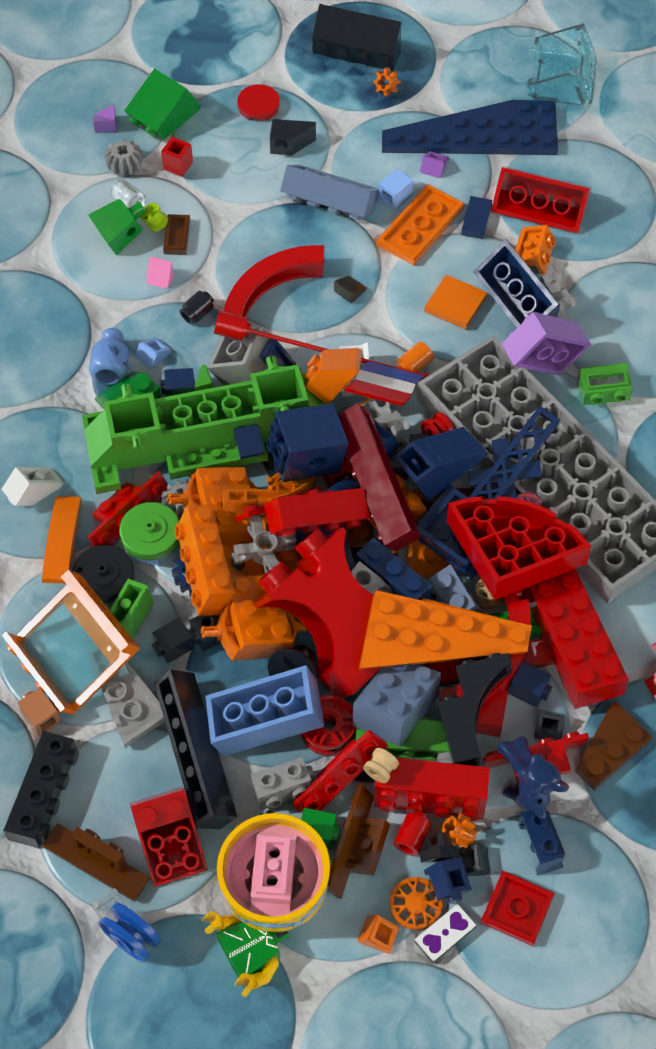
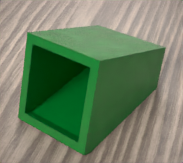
[124,68,202,140]

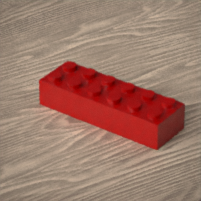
[521,569,629,709]

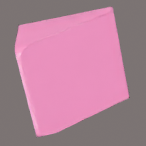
[147,257,174,289]

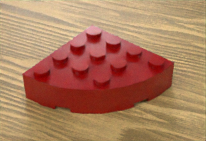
[447,496,591,600]

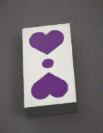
[414,904,476,964]

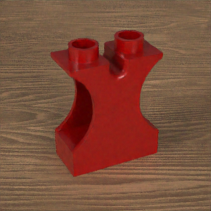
[253,527,381,698]

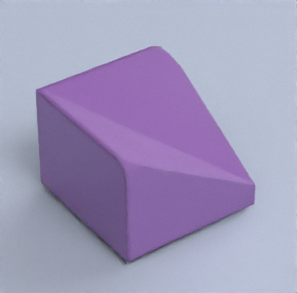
[93,105,117,133]

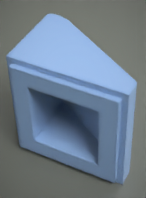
[135,337,172,368]

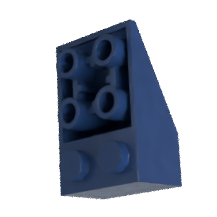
[393,427,488,501]

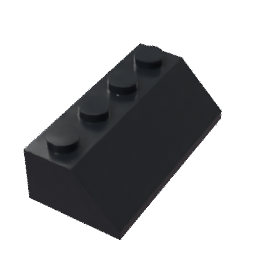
[312,4,402,71]

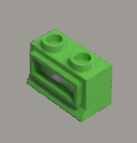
[577,363,633,405]

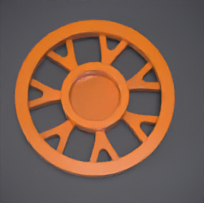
[389,877,443,930]

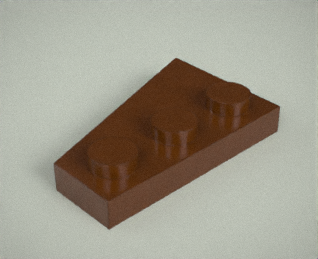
[575,700,653,791]

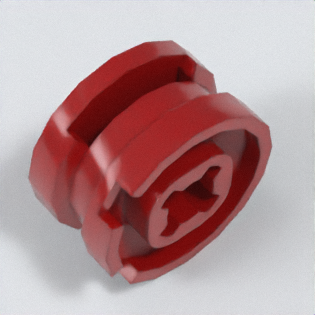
[420,412,455,435]

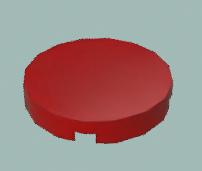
[237,84,280,121]

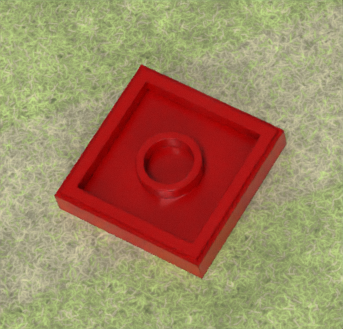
[480,870,555,947]

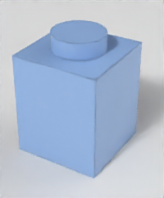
[378,169,414,210]

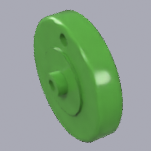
[119,502,180,561]

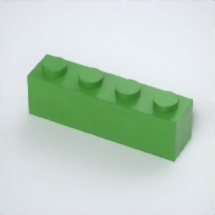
[356,717,449,762]

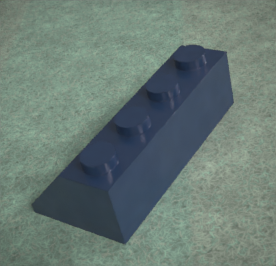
[473,239,560,328]

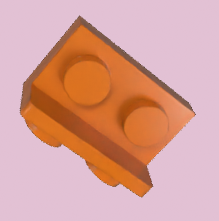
[515,225,556,274]

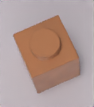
[17,688,61,737]

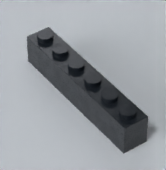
[154,669,238,830]

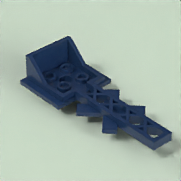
[417,406,560,580]

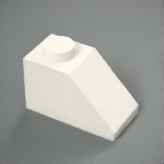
[1,467,64,506]

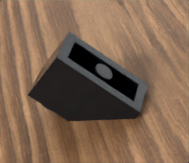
[270,119,316,155]

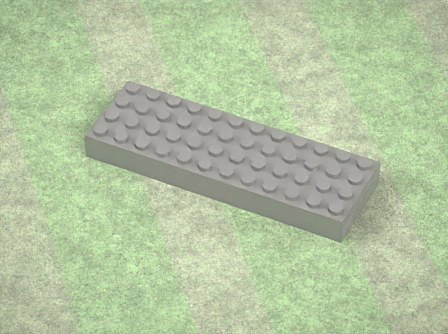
[417,335,656,604]

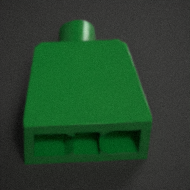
[88,199,147,255]

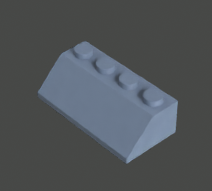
[280,164,379,220]

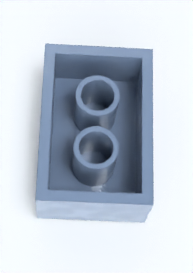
[353,664,441,747]

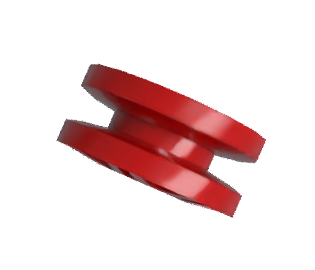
[301,695,357,757]

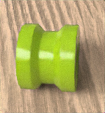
[140,203,168,232]

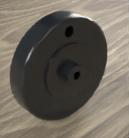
[72,545,135,604]

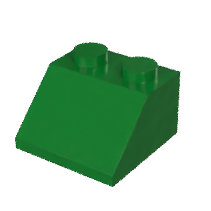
[95,372,161,409]

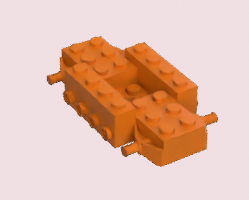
[168,467,309,661]

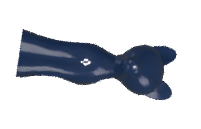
[497,736,570,819]

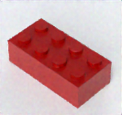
[374,757,490,821]

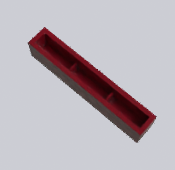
[338,403,421,552]

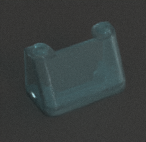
[526,23,597,106]

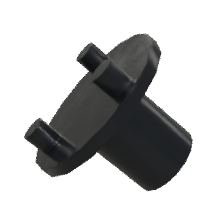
[267,645,319,681]

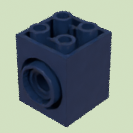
[267,403,349,482]

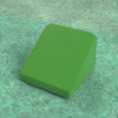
[195,364,213,391]

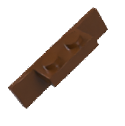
[328,784,390,899]
[42,823,150,902]

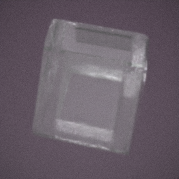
[92,888,128,922]

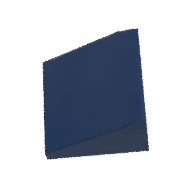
[234,424,265,459]

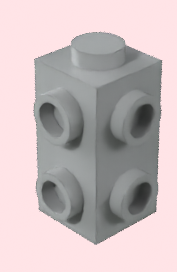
[250,757,316,811]

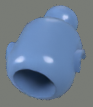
[89,328,131,386]

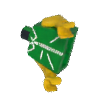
[201,911,290,997]

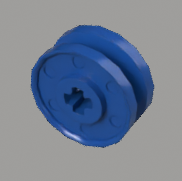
[98,902,161,962]

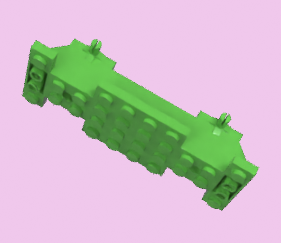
[82,356,330,494]

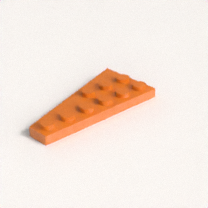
[359,590,532,670]

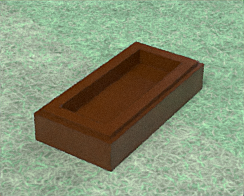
[163,214,191,255]

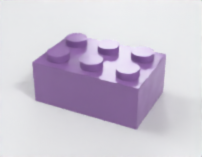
[502,312,591,375]

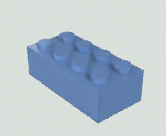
[205,665,324,756]

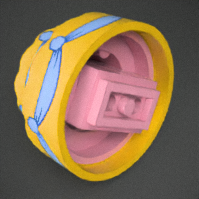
[217,813,330,932]

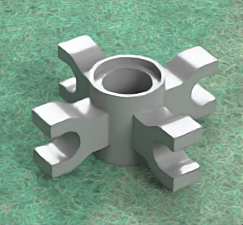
[540,271,576,321]
[368,399,409,446]
[231,515,296,573]

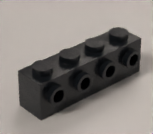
[3,731,79,849]

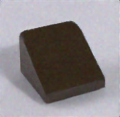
[334,276,366,303]

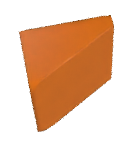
[358,914,400,954]

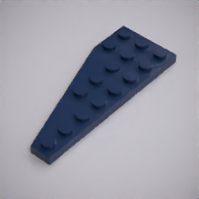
[382,100,558,155]

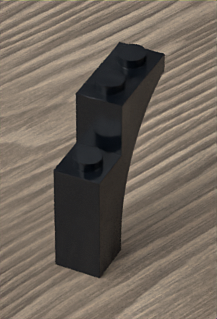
[437,653,512,766]

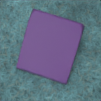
[420,151,449,178]

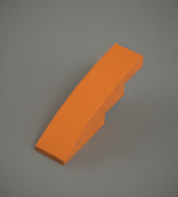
[42,496,82,584]

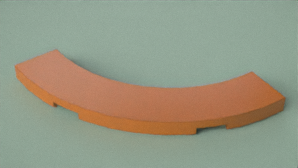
[222,477,316,511]

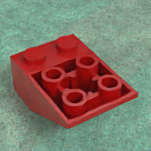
[129,787,208,887]

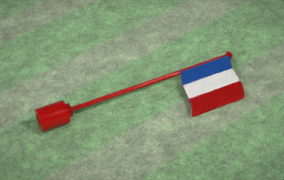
[213,310,428,406]

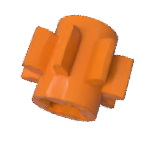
[373,68,401,96]
[442,813,476,848]

